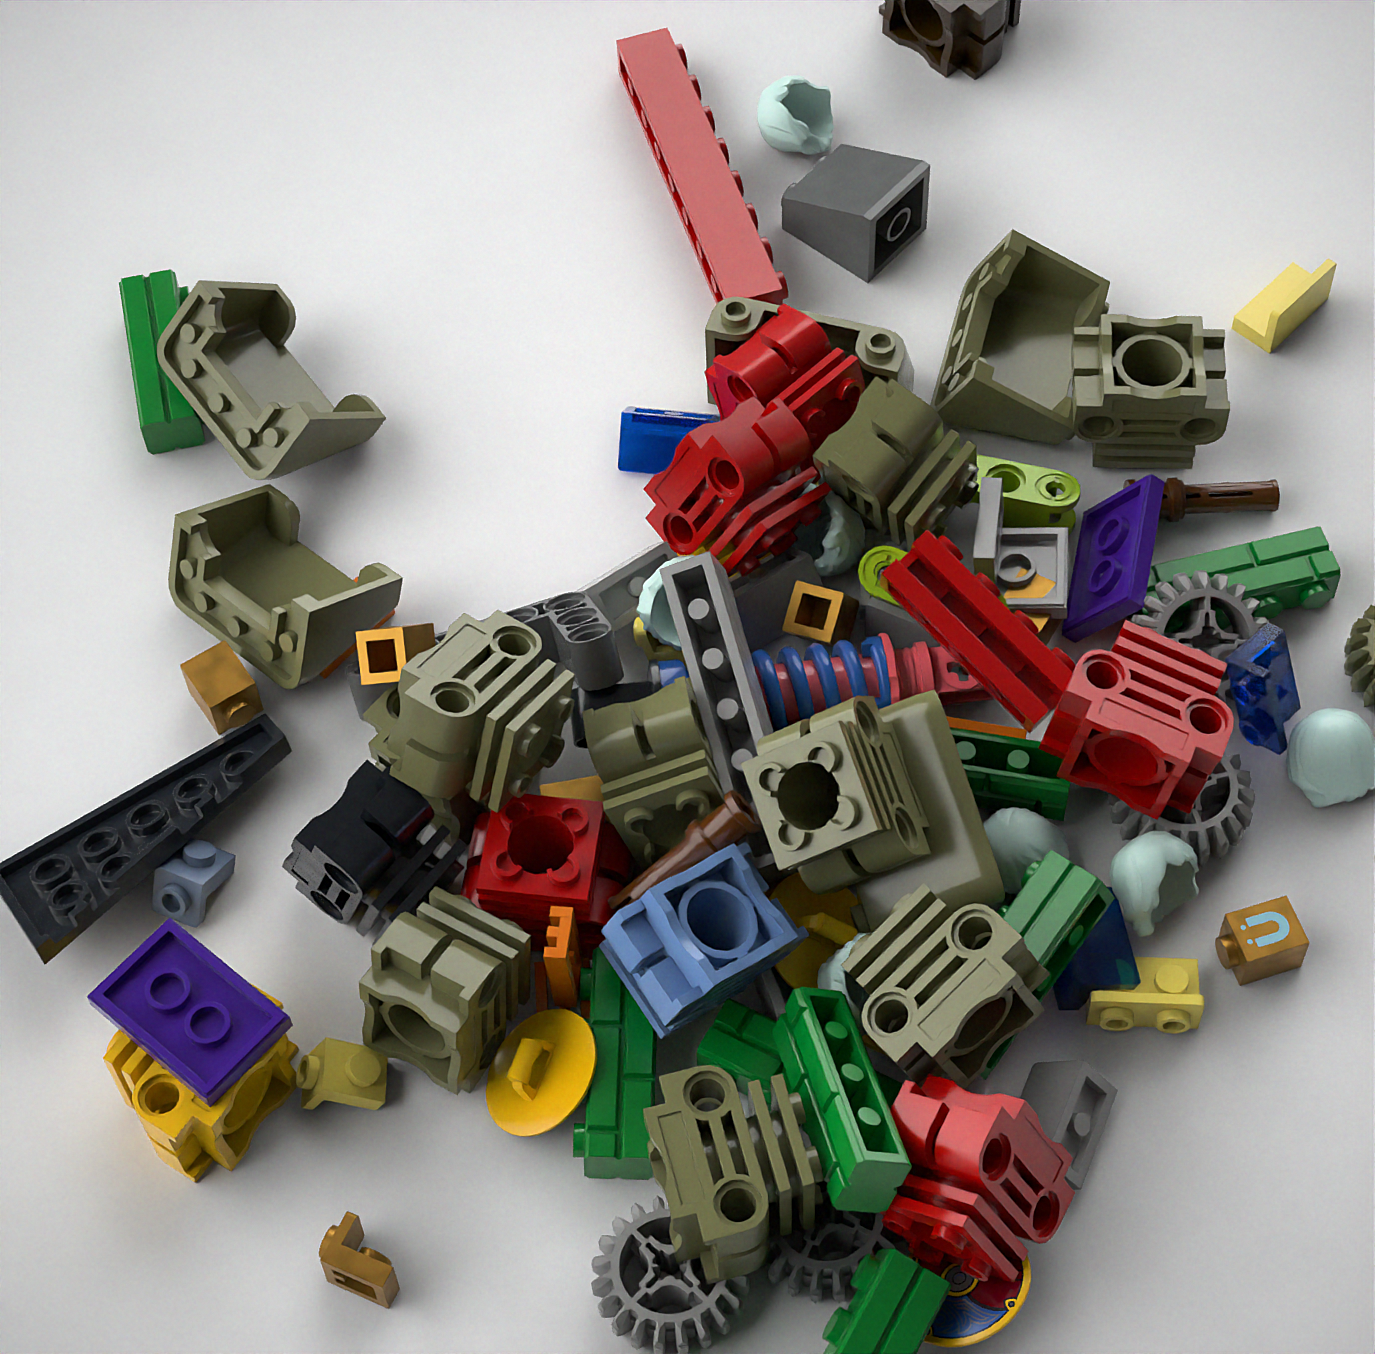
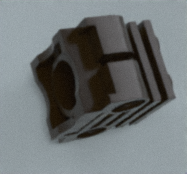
[879,0,1021,80]

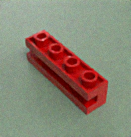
[880,529,1076,733]

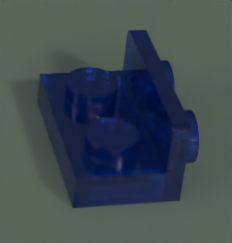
[1225,623,1301,755]

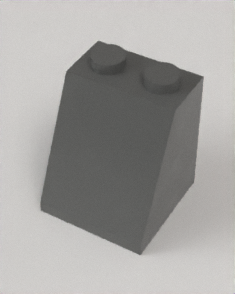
[781,144,930,283]

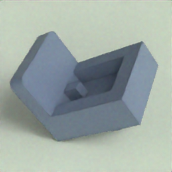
[152,838,236,928]

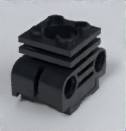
[282,759,468,946]

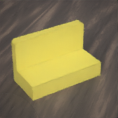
[1231,259,1337,354]

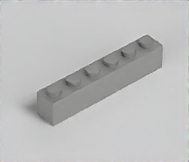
[659,551,799,883]

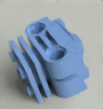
[599,842,810,1039]

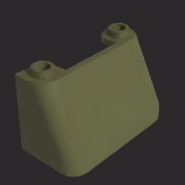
[930,229,1110,445]
[157,280,386,480]
[705,297,914,405]
[168,484,403,689]
[827,690,1005,934]

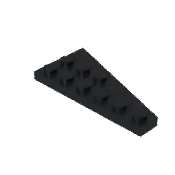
[0,713,292,965]

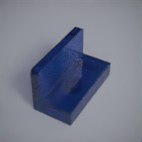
[618,406,720,474]
[1053,887,1141,1010]

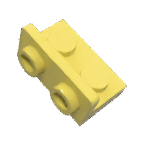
[1084,955,1204,1034]

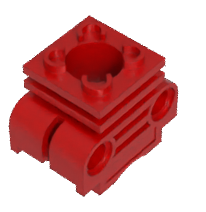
[704,303,866,484]
[643,396,832,578]
[1038,620,1234,820]
[460,794,636,960]
[880,1074,1075,1283]

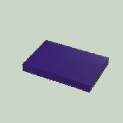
[1062,474,1165,643]
[87,918,293,1107]

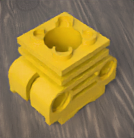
[103,983,299,1183]

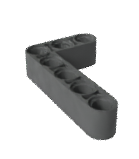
[346,592,624,721]

